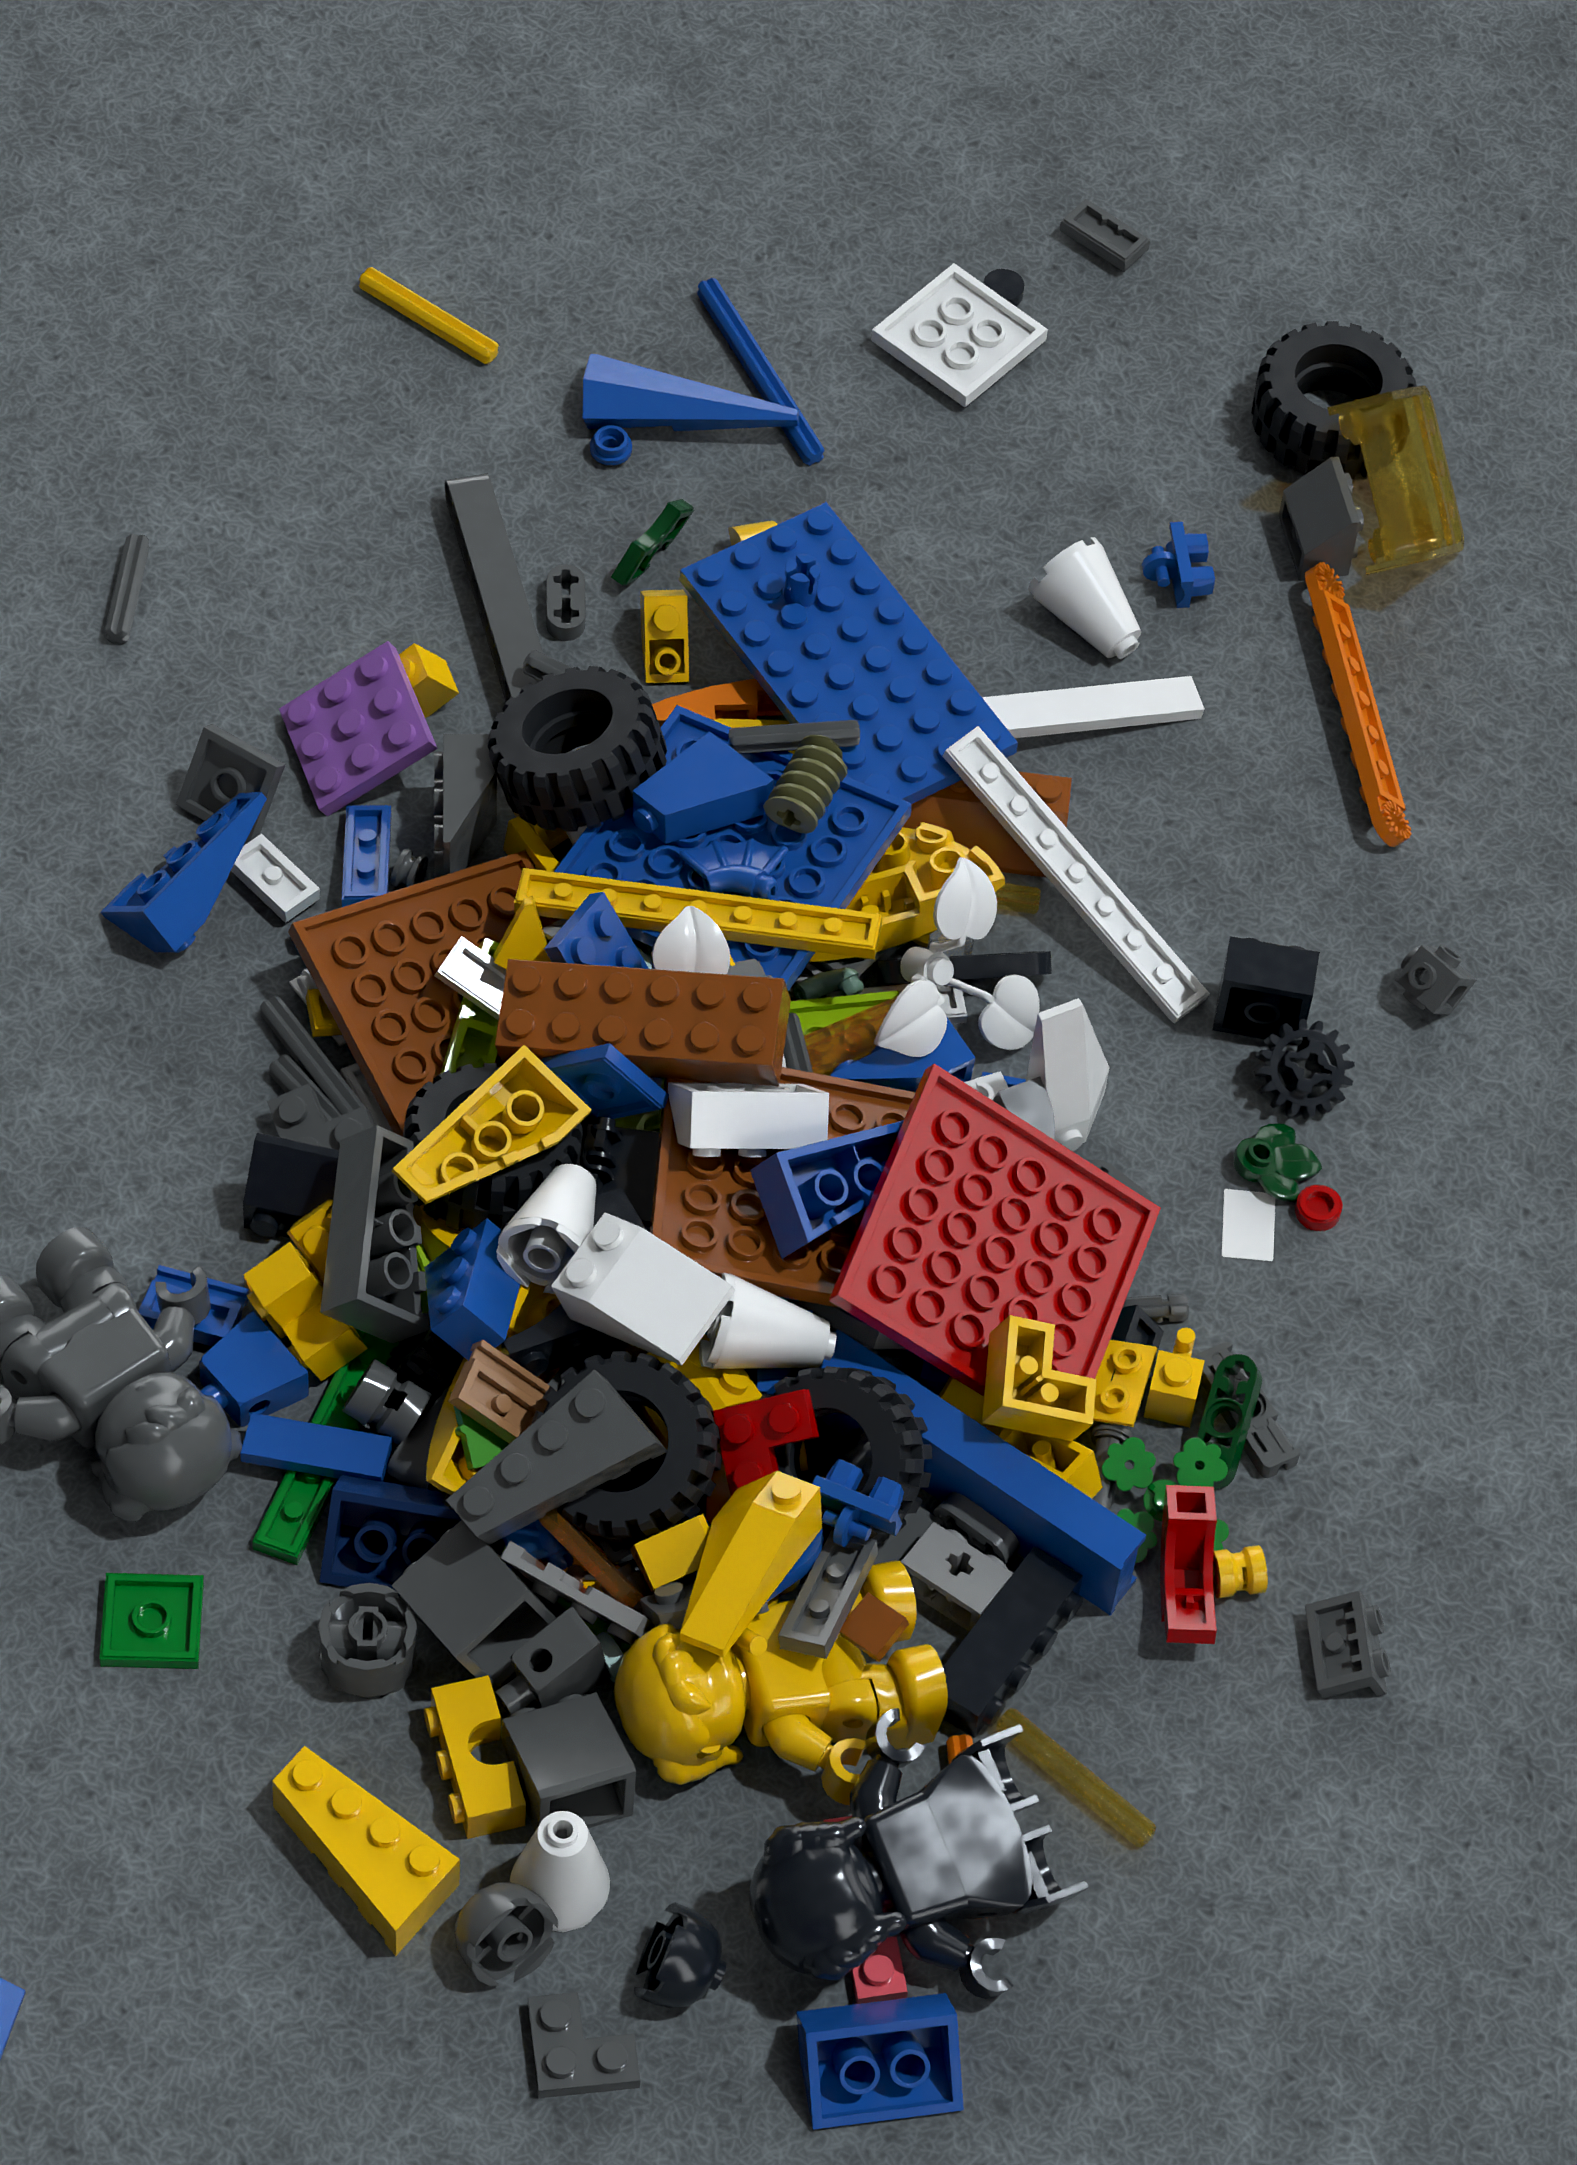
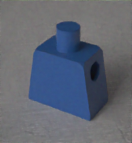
[199,1311,309,1427]

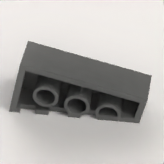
[320,1125,430,1344]
[446,1369,668,1545]

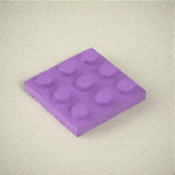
[279,641,438,816]

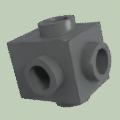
[1395,944,1477,1015]

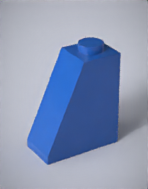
[633,731,774,844]

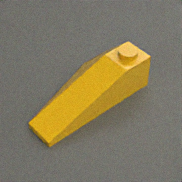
[392,1045,592,1204]
[680,1471,822,1657]

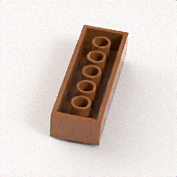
[495,959,791,1086]

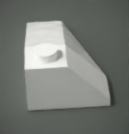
[1026,998,1109,1151]

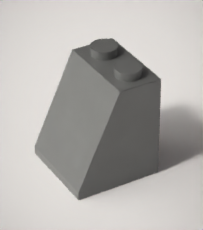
[392,1520,556,1697]
[502,1692,636,1832]

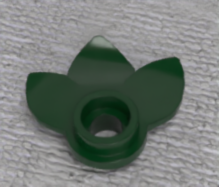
[1234,1123,1322,1202]

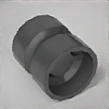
[342,1359,431,1446]

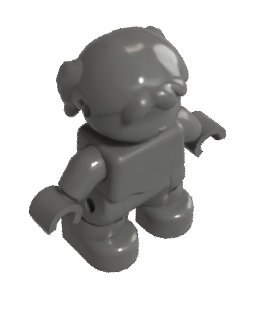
[0,1227,242,1522]

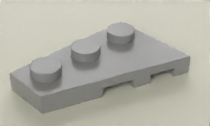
[500,1541,656,1646]

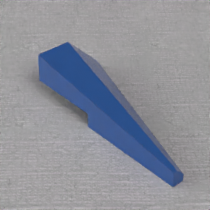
[583,354,799,431]

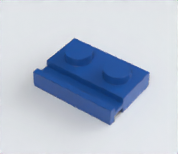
[138,1265,249,1347]

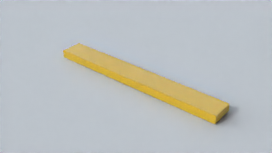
[514,868,882,960]

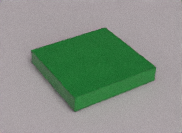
[100,1573,204,1669]

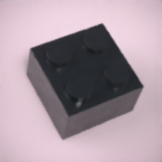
[1212,936,1320,1045]

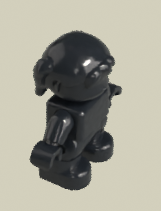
[749,1708,1089,1999]

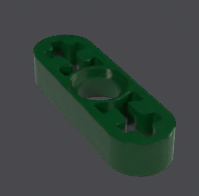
[1195,1354,1262,1490]

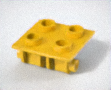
[1093,1340,1157,1427]

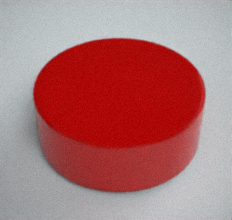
[1295,1185,1343,1231]

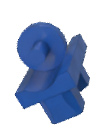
[1142,522,1215,608]
[812,1459,904,1547]

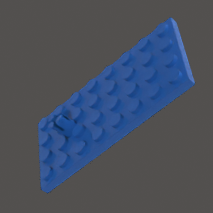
[679,502,1018,804]

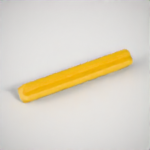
[359,267,499,364]

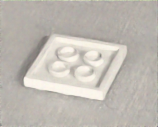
[871,263,1048,407]

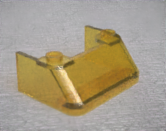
[1327,385,1464,575]

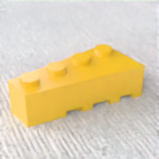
[272,1746,460,1956]

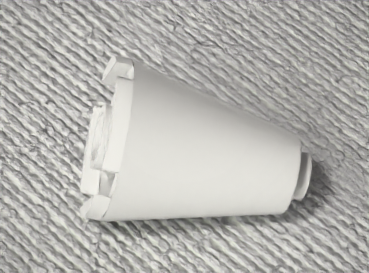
[1028,537,1141,659]
[496,1164,596,1294]
[699,1273,837,1369]
[510,1811,610,1932]

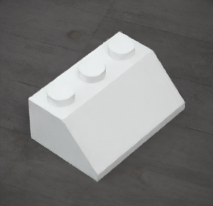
[668,1082,829,1157]

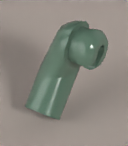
[793,967,864,1000]

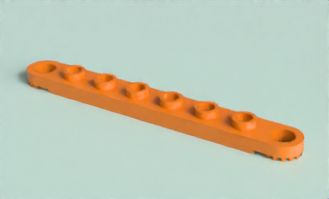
[1305,562,1412,847]

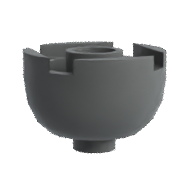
[455,1882,558,1986]

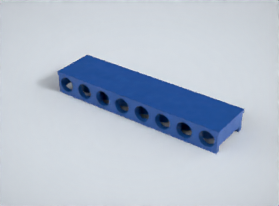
[806,1329,1146,1616]

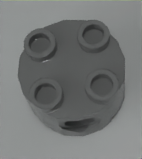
[318,1583,417,1698]

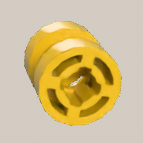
[1213,1545,1268,1599]

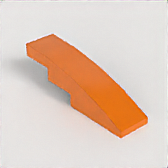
[652,679,783,727]

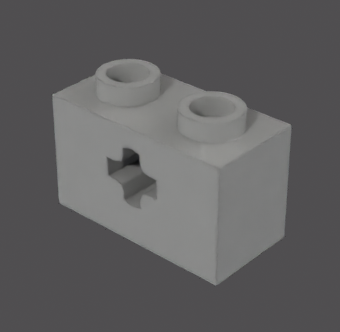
[901,1522,1013,1632]

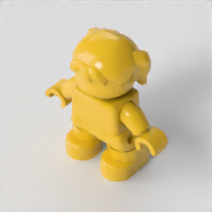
[614,1560,948,1805]

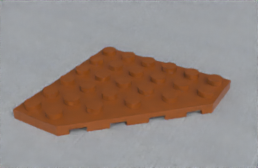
[288,850,560,1137]

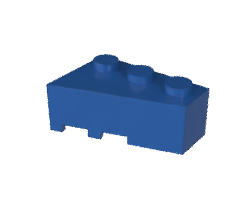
[424,1218,520,1361]

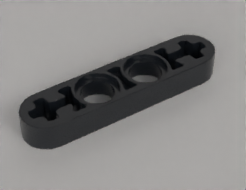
[877,951,1052,984]

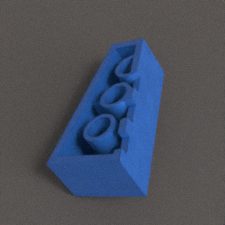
[750,1120,904,1259]

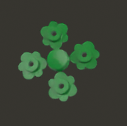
[1101,1437,1229,1563]

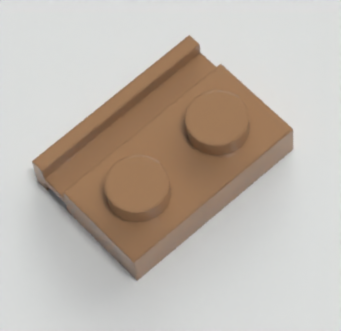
[448,1340,557,1444]

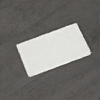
[1222,1189,1275,1261]

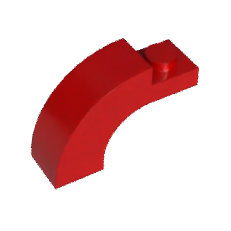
[1160,1485,1217,1644]

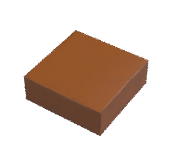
[839,1592,909,1662]

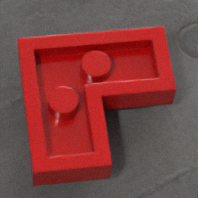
[713,1389,819,1496]

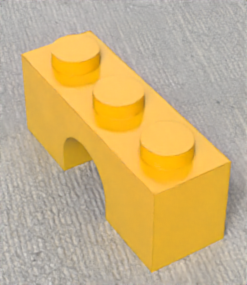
[424,1675,526,1839]

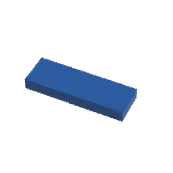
[342,805,392,907]
[240,1413,392,1482]

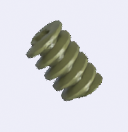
[763,735,848,834]

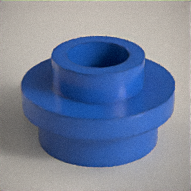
[590,425,632,465]

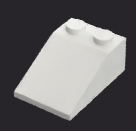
[551,1213,735,1366]

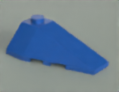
[100,792,267,953]

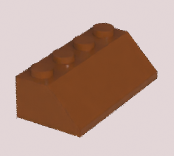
[903,771,1072,877]

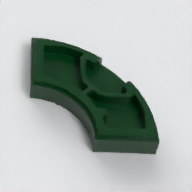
[611,499,694,586]

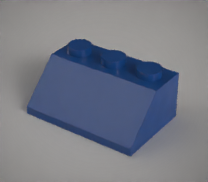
[796,1993,964,2130]

